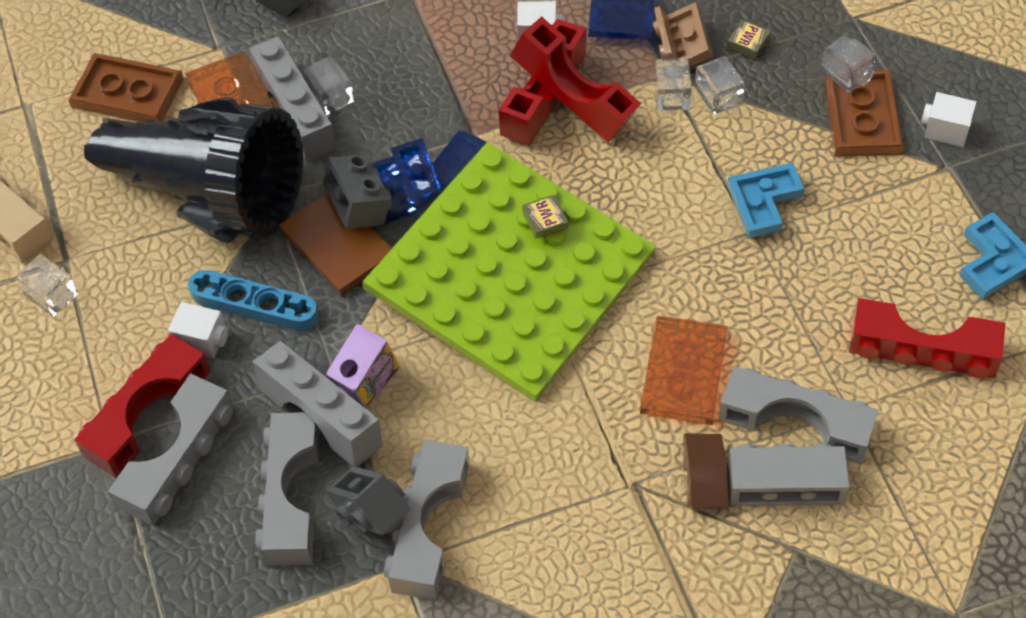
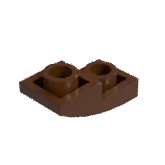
[683,433,729,509]

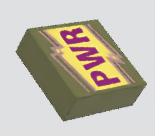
[727,20,771,60]
[522,195,568,239]

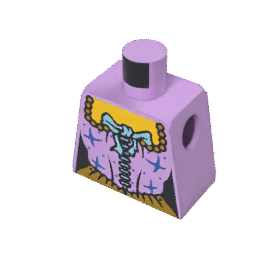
[326,324,400,408]

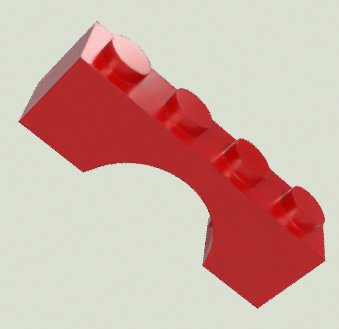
[509,16,642,143]
[498,18,586,146]
[849,298,1006,378]
[74,334,211,478]

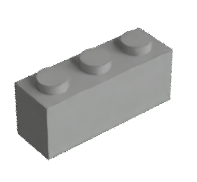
[727,443,849,506]

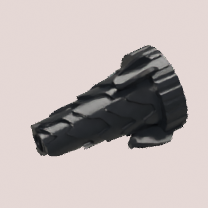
[84,97,303,243]

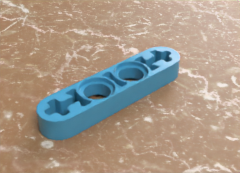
[188,270,319,331]

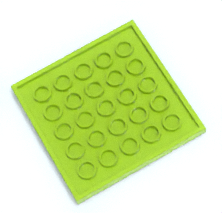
[363,142,656,402]

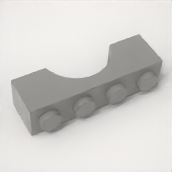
[249,36,336,162]
[252,341,383,467]
[718,366,878,465]
[108,373,234,526]
[255,412,320,566]
[384,440,470,601]

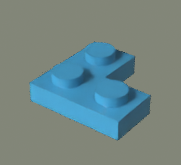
[727,163,804,239]
[959,212,1026,300]

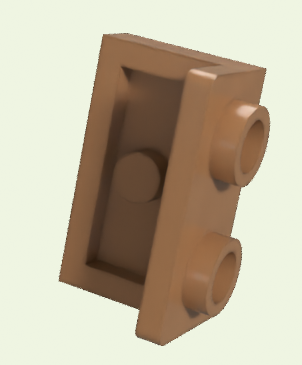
[653,2,713,72]

